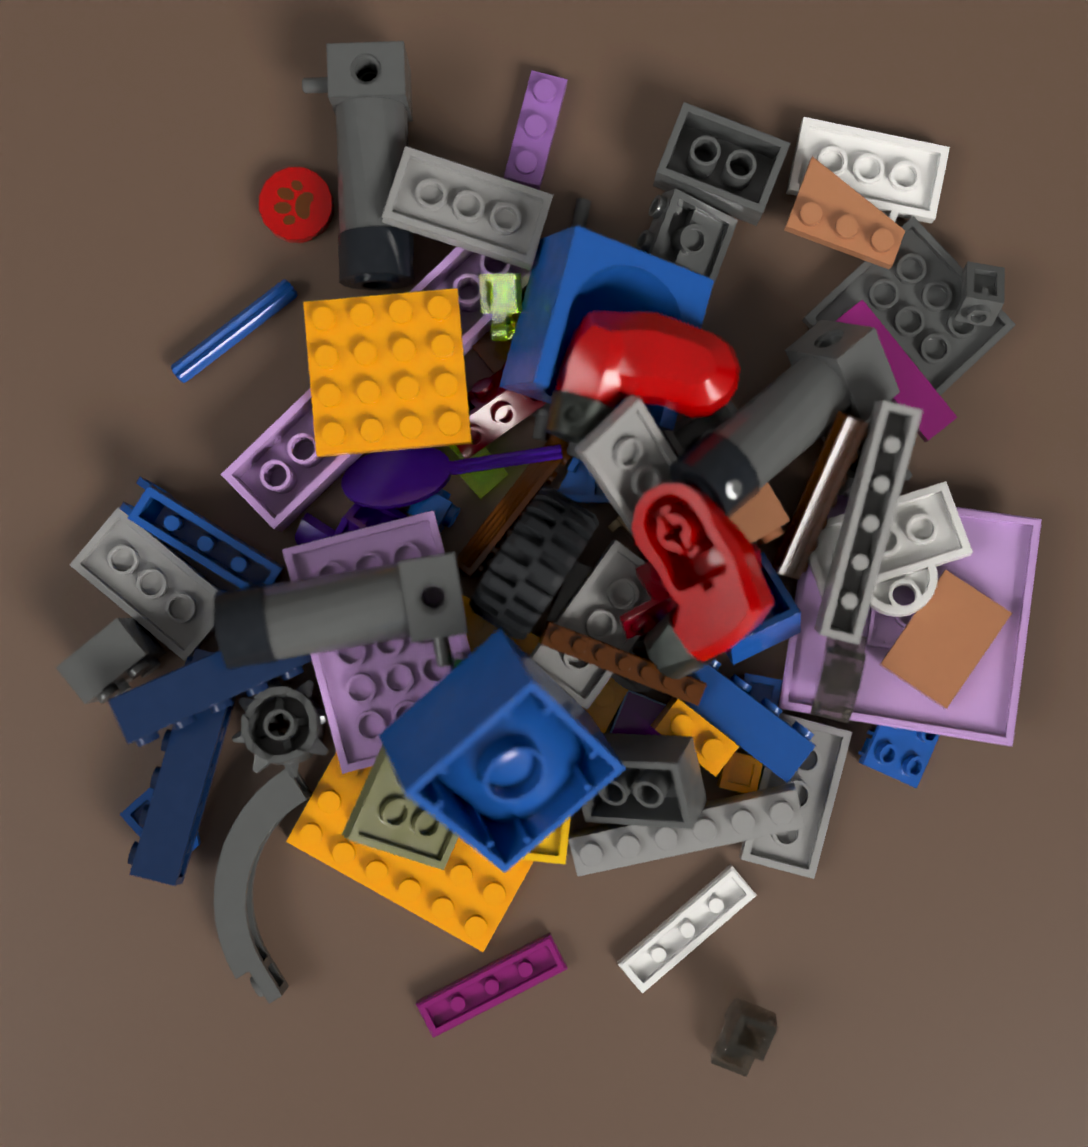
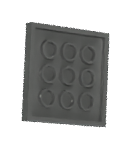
[802,216,1016,402]

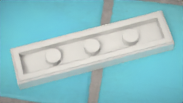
[617,864,757,994]

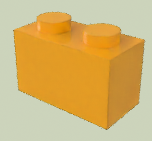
[650,696,739,777]

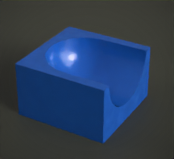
[499,226,714,431]
[379,629,626,873]

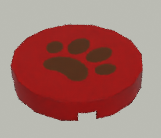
[259,167,334,243]

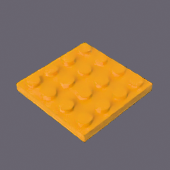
[303,288,472,457]

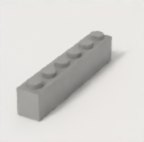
[814,400,923,645]
[569,782,805,877]

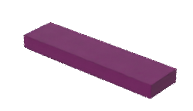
[835,299,958,442]
[416,932,568,1038]

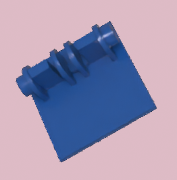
[858,724,940,788]

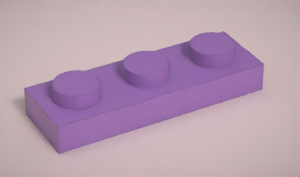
[504,70,567,190]

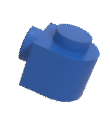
[407,489,461,533]

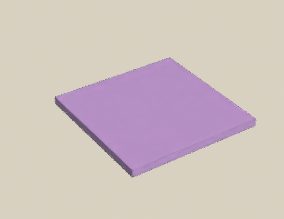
[779,495,1042,746]

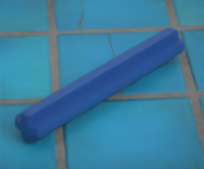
[171,279,298,383]

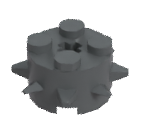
[232,677,329,778]

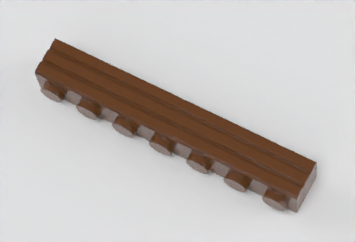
[771,411,869,580]
[455,435,572,578]
[538,620,707,706]

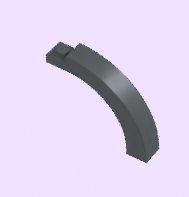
[214,768,312,1004]

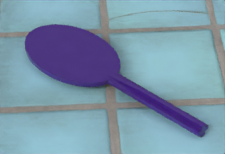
[341,445,563,509]

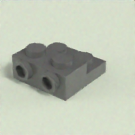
[636,188,738,290]

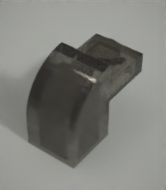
[810,636,867,723]
[711,998,778,1077]

